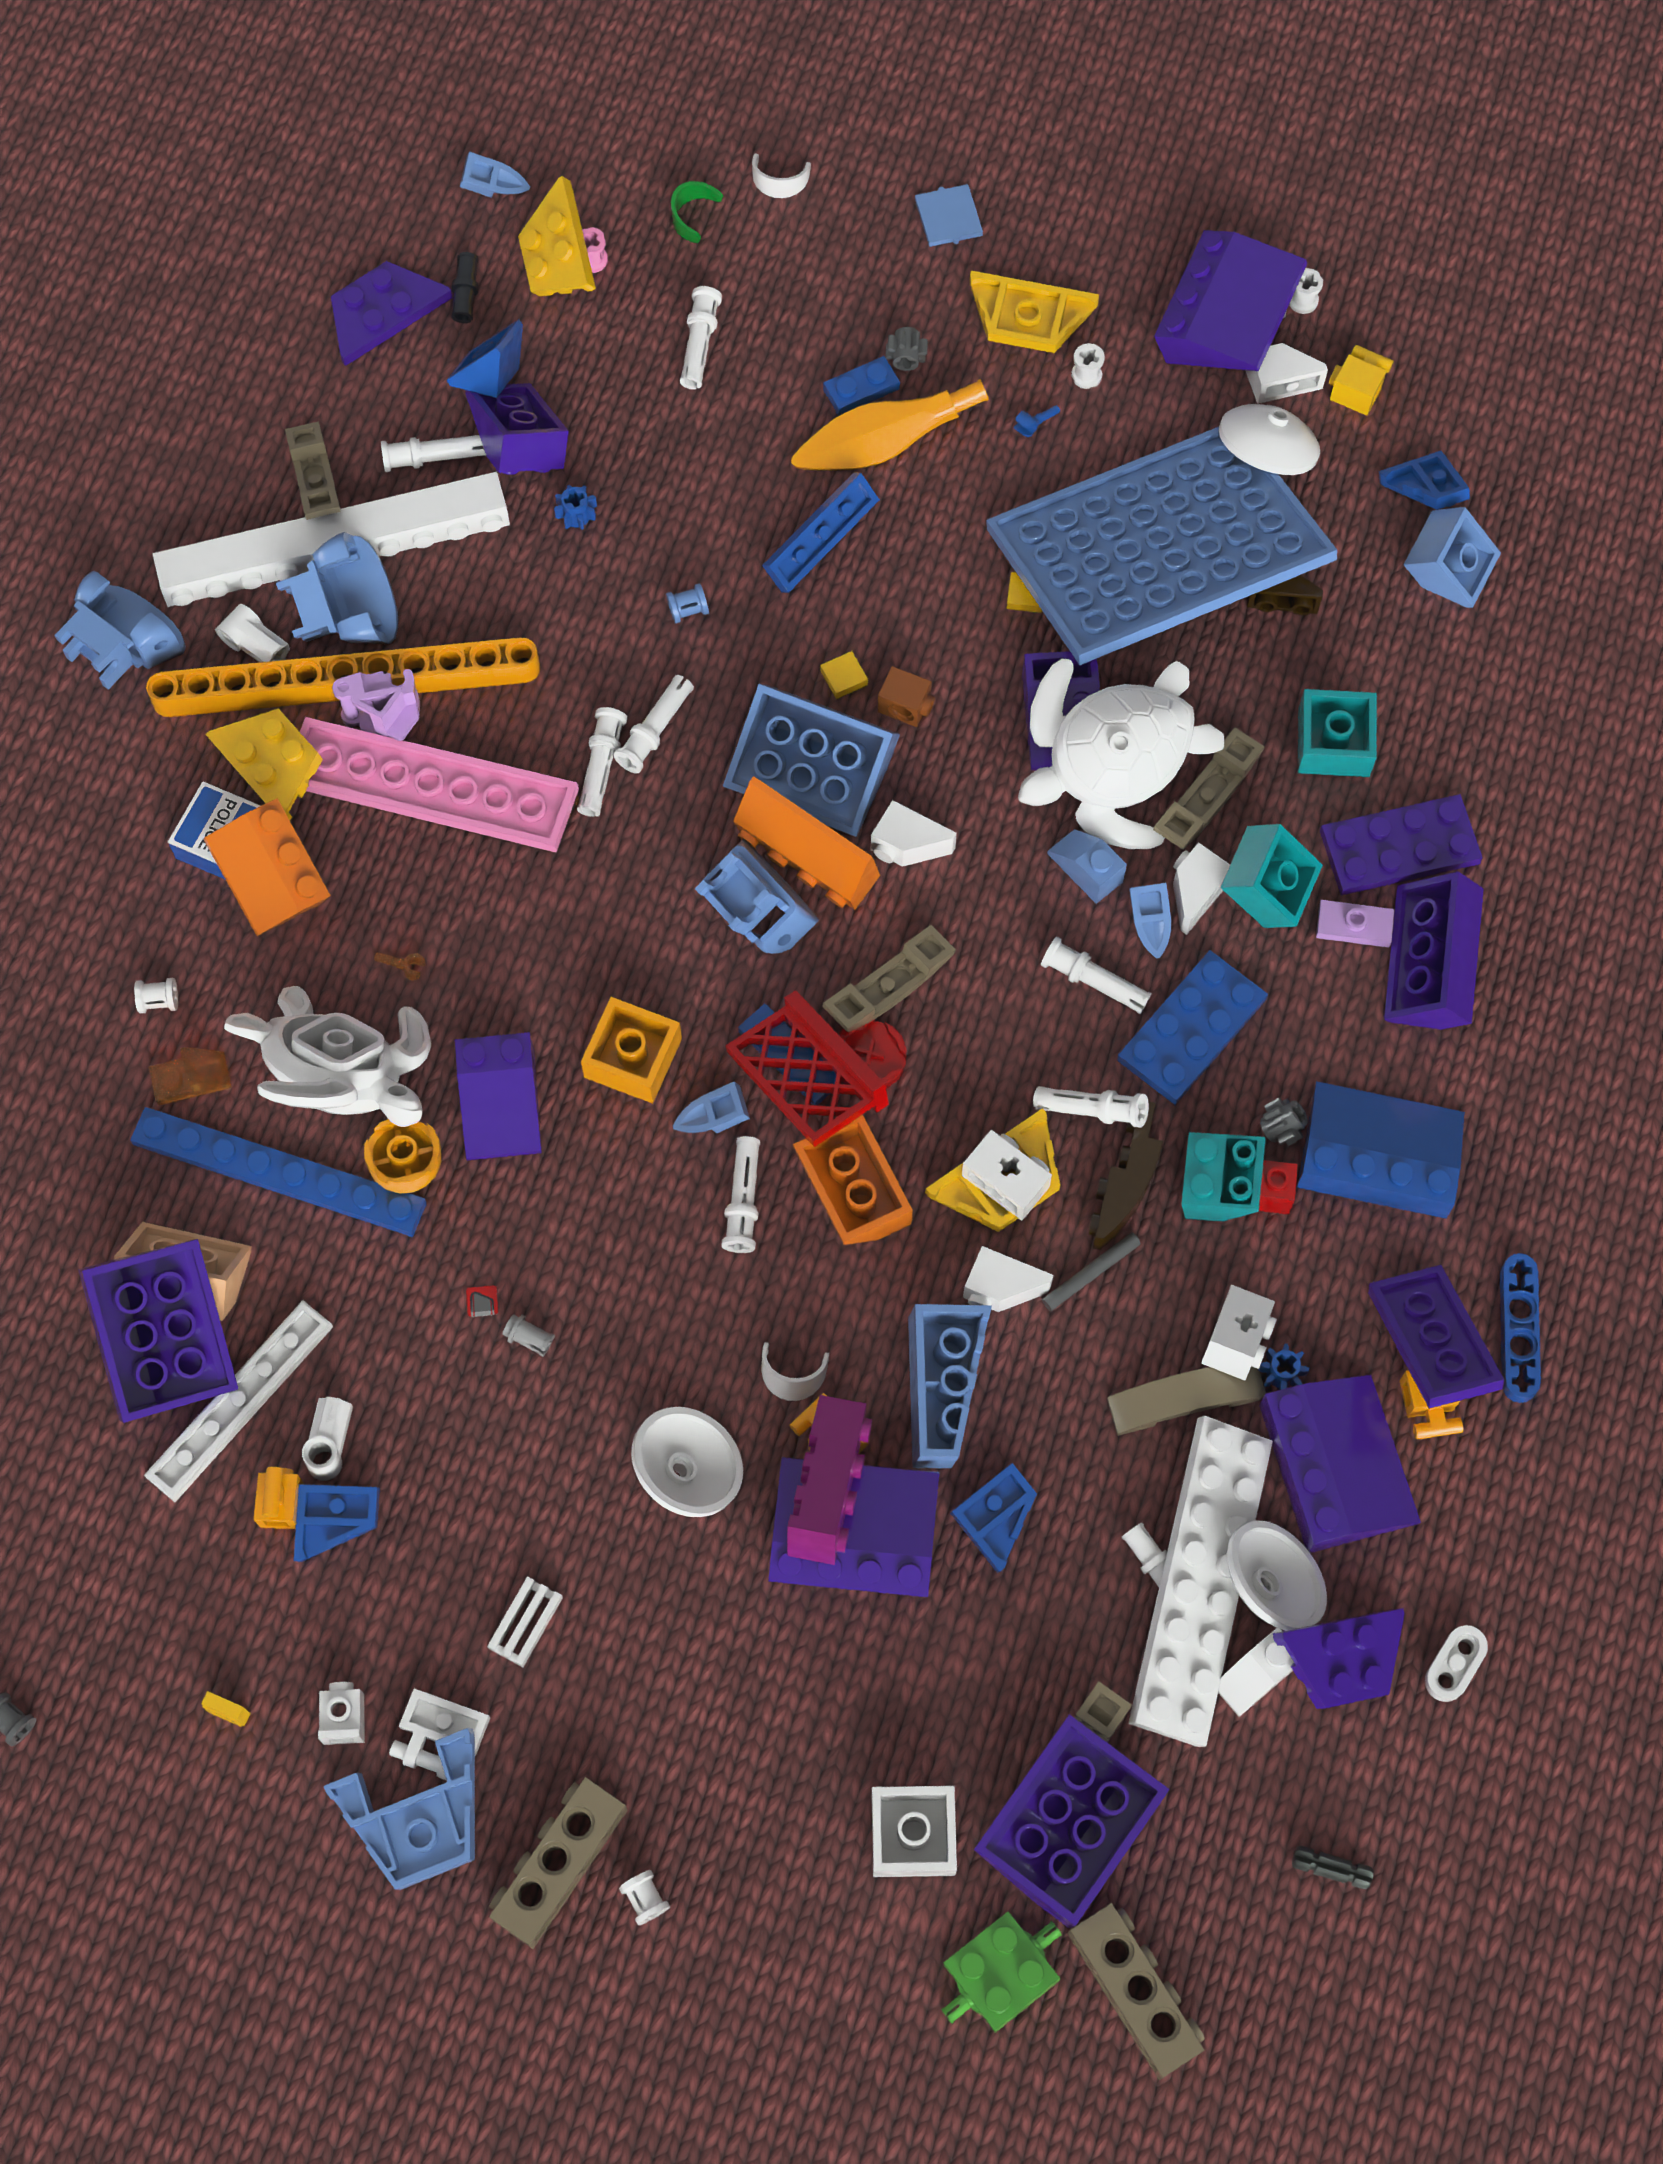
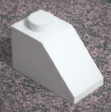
[1245,343,1328,404]
[871,800,956,867]
[1173,842,1230,935]
[963,1246,1054,1312]
[1218,1628,1294,1717]

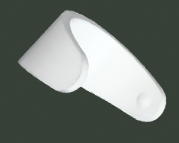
[752,153,811,198]
[761,1342,829,1401]

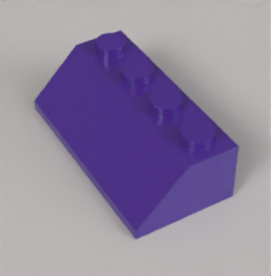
[1384,871,1484,1030]

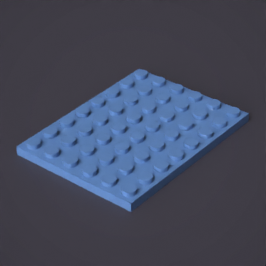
[986,427,1337,665]

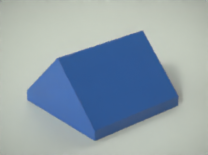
[446,319,523,398]

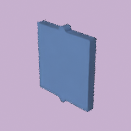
[915,184,983,247]

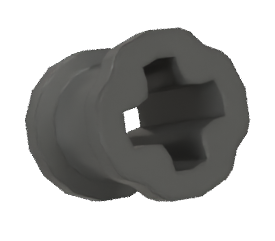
[0,1692,36,1747]

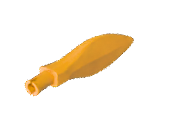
[791,379,989,470]

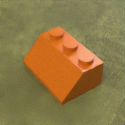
[203,798,331,936]
[793,1115,913,1245]

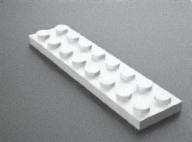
[1128,1416,1273,1747]

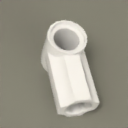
[215,604,290,662]
[302,1396,353,1481]

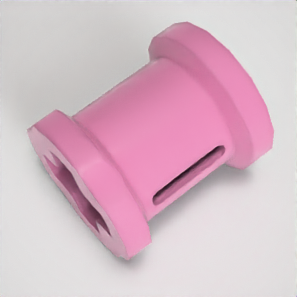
[582,227,608,273]

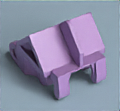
[332,669,420,741]

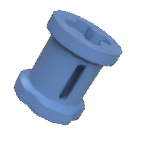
[666,583,709,624]

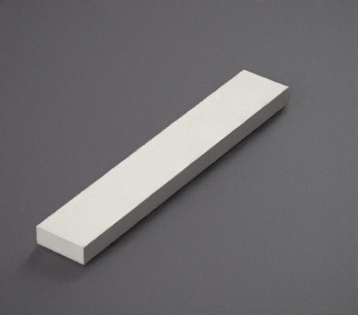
[144,1300,333,1502]

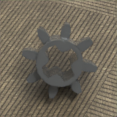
[885,327,928,371]
[1260,1097,1308,1146]

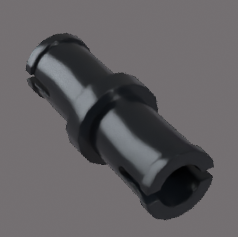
[451,252,479,323]

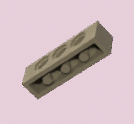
[489,1777,628,1949]
[1067,1903,1205,2080]

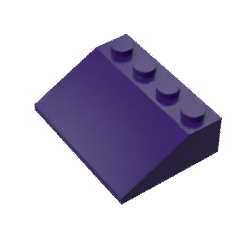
[1154,230,1307,371]
[78,1239,238,1423]
[1259,1375,1421,1553]
[768,1457,939,1597]
[973,1714,1170,1928]

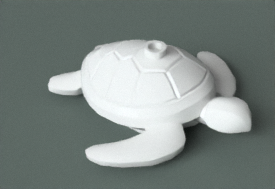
[1018,659,1224,849]
[224,986,431,1127]

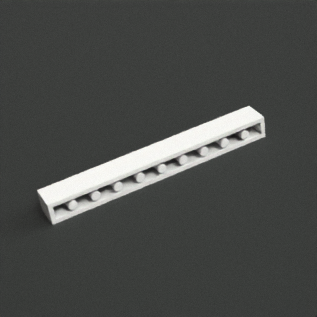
[152,472,510,607]

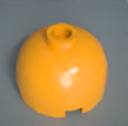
[364,1119,441,1194]

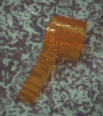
[374,952,425,980]

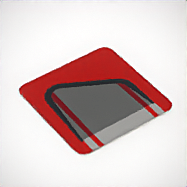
[466,1285,498,1317]

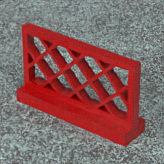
[725,990,889,1147]

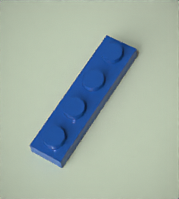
[762,472,880,593]

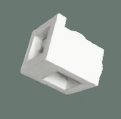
[318,1682,365,1745]

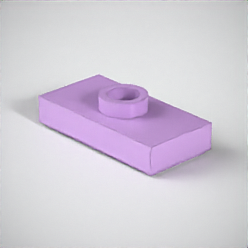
[1316,900,1394,948]

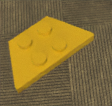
[518,176,596,296]
[970,271,1099,353]
[206,708,323,820]
[925,1108,1060,1232]

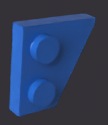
[1379,450,1470,510]
[950,1463,1037,1573]
[294,1484,380,1562]

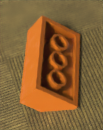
[733,776,880,910]

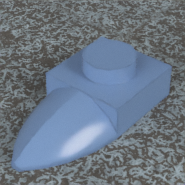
[459,151,530,198]
[1129,883,1171,958]
[673,1082,750,1133]

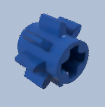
[554,485,597,530]
[1258,1343,1309,1390]

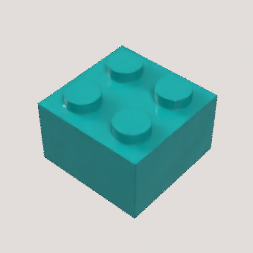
[1298,689,1377,777]
[1220,824,1323,928]

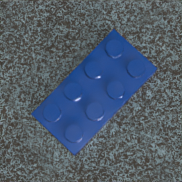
[1117,950,1268,1105]

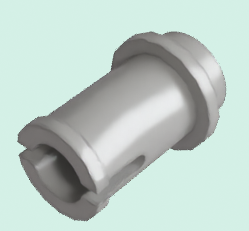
[502,1314,555,1357]

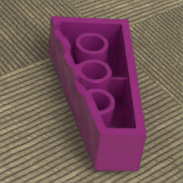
[787,1395,872,1565]

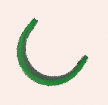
[671,181,723,243]

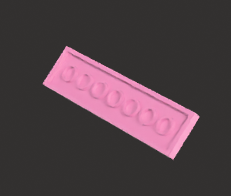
[300,717,579,852]

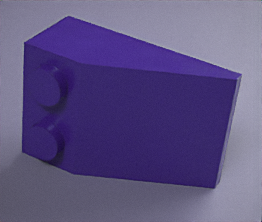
[465,383,569,475]
[455,1032,542,1161]

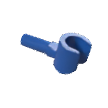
[1013,405,1060,437]

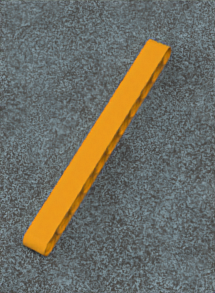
[146,638,540,717]

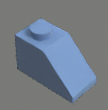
[1047,829,1127,904]

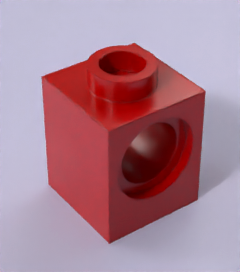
[1259,1160,1298,1214]

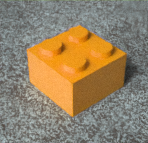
[581,997,682,1104]

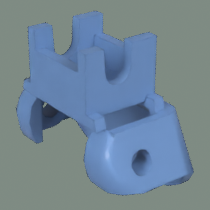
[276,532,398,644]
[55,571,186,690]
[695,839,819,954]

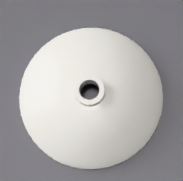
[1219,404,1320,475]
[631,1407,743,1517]
[1227,1521,1327,1631]

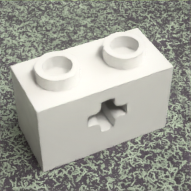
[962,1130,1052,1221]
[1201,1285,1277,1380]

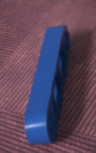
[1500,1253,1541,1403]

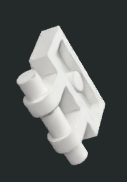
[389,1688,490,1781]

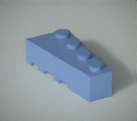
[908,1304,992,1468]

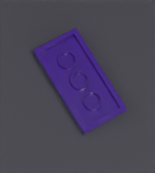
[1320,794,1483,896]
[1368,1265,1504,1409]

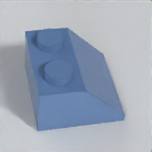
[1403,507,1501,608]

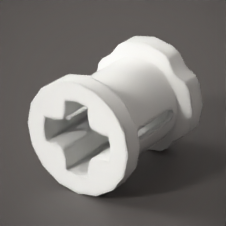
[1289,268,1323,314]
[1071,343,1105,389]
[134,978,178,1013]
[619,1870,670,1925]

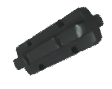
[1292,1846,1374,1889]

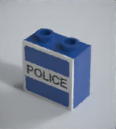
[168,782,260,880]

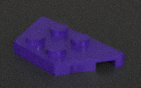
[331,261,453,366]
[1273,1608,1405,1709]

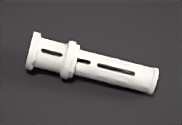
[680,286,722,389]
[381,435,486,472]
[613,675,694,773]
[577,707,627,817]
[1041,936,1152,1014]
[1033,1086,1149,1128]
[721,1136,760,1253]

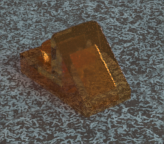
[149,1047,232,1106]

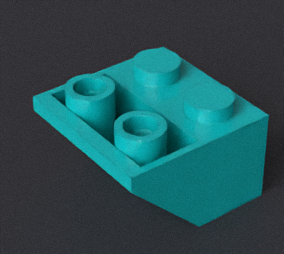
[1181,1132,1266,1222]

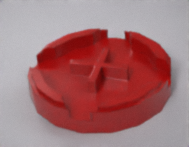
[839,1019,907,1089]

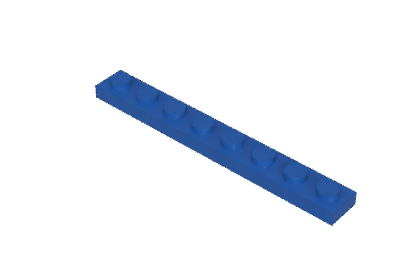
[130,1107,427,1237]

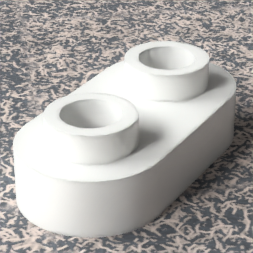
[1425,1625,1488,1702]

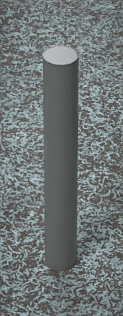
[1042,1232,1141,1311]

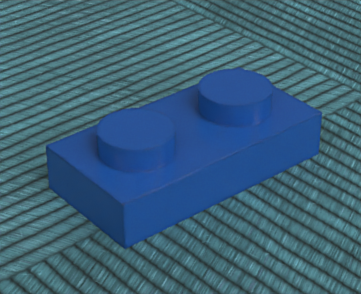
[823,356,900,416]

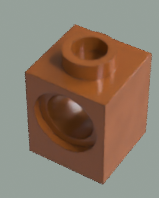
[878,666,935,727]

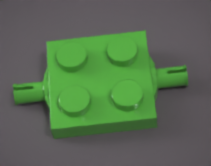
[941,1911,1062,2033]

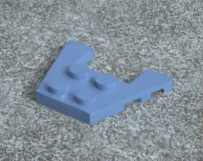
[324,1728,475,1890]

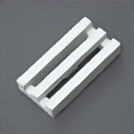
[487,1576,563,1667]

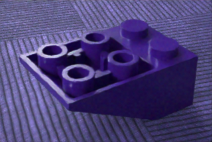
[1022,651,1100,770]

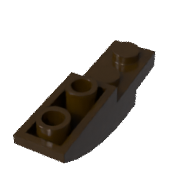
[1247,575,1323,615]
[1088,1101,1163,1250]

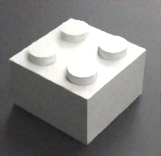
[872,1786,957,1877]

